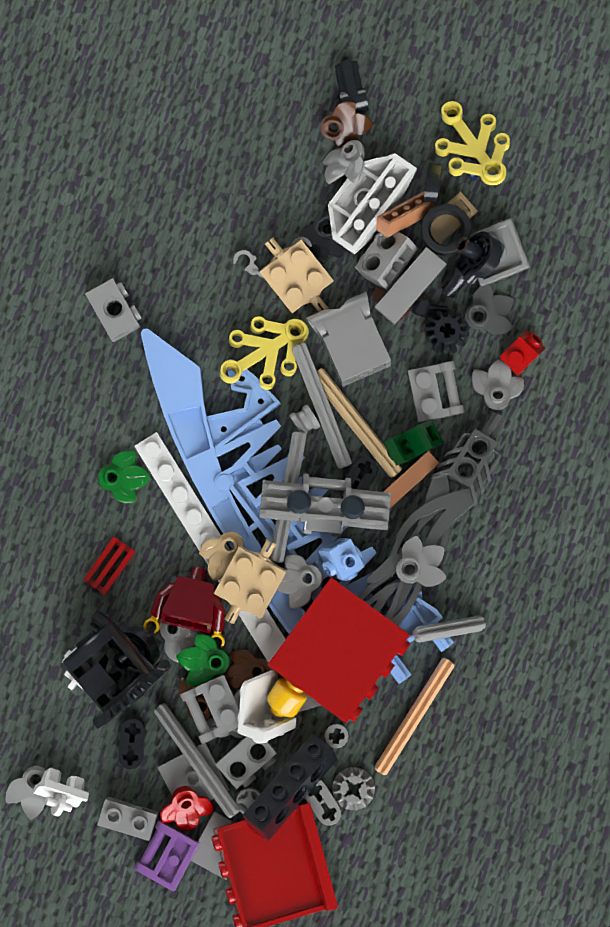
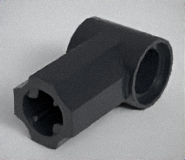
[335,60,369,113]

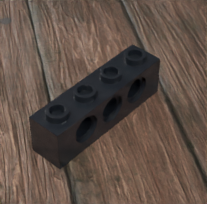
[242,733,337,841]

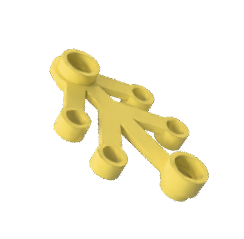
[435,101,510,185]
[220,316,309,390]

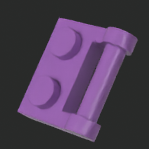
[133,820,200,891]

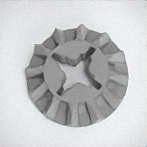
[332,767,375,811]

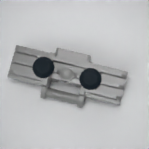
[259,473,391,537]

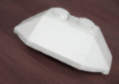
[328,154,417,254]

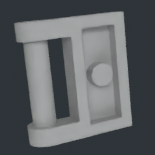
[407,361,465,423]
[180,675,239,744]

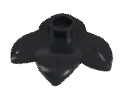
[297,216,346,265]

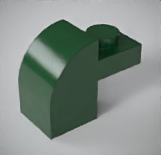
[384,419,444,466]

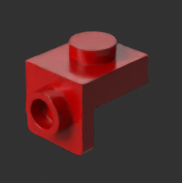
[500,330,545,376]

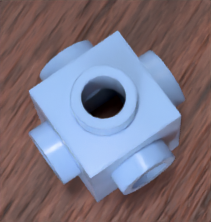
[318,538,364,582]

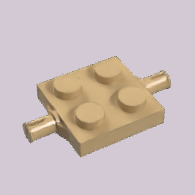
[260,237,334,313]
[214,539,287,624]

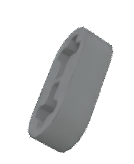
[305,780,341,826]

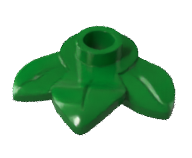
[97,451,151,503]
[176,633,229,686]

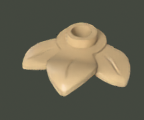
[199,531,244,580]

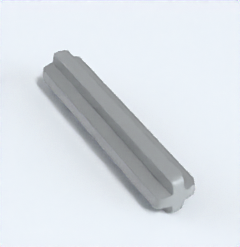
[413,615,486,643]

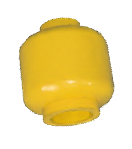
[267,678,307,718]

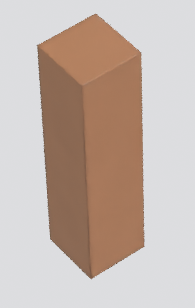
[376,191,436,237]
[384,451,439,508]

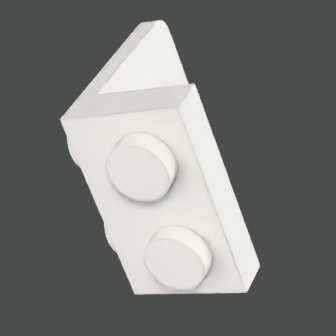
[237,670,296,743]

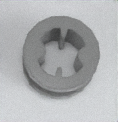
[325,724,349,748]

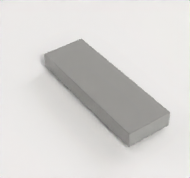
[375,247,447,325]

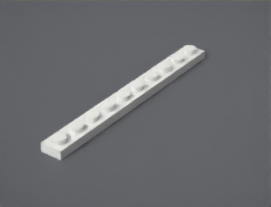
[135,432,286,671]

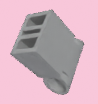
[306,292,391,387]

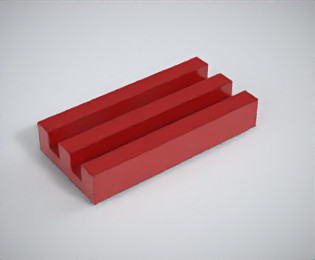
[83,537,136,595]

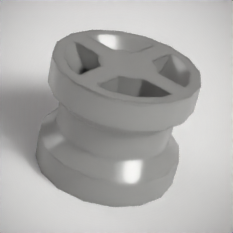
[289,404,321,435]
[236,787,261,814]

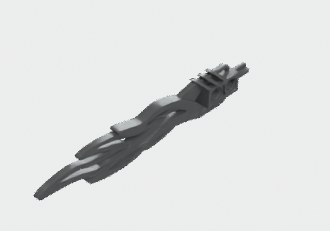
[359,412,507,626]

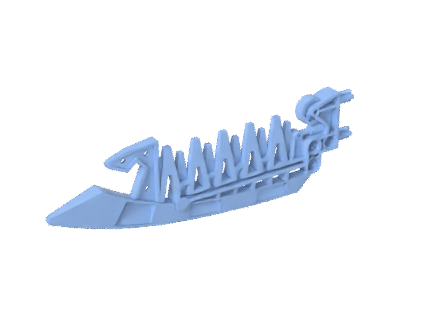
[141,329,454,684]

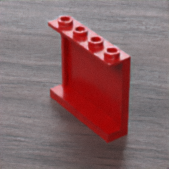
[267,578,411,723]
[211,802,338,927]

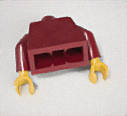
[143,567,226,648]

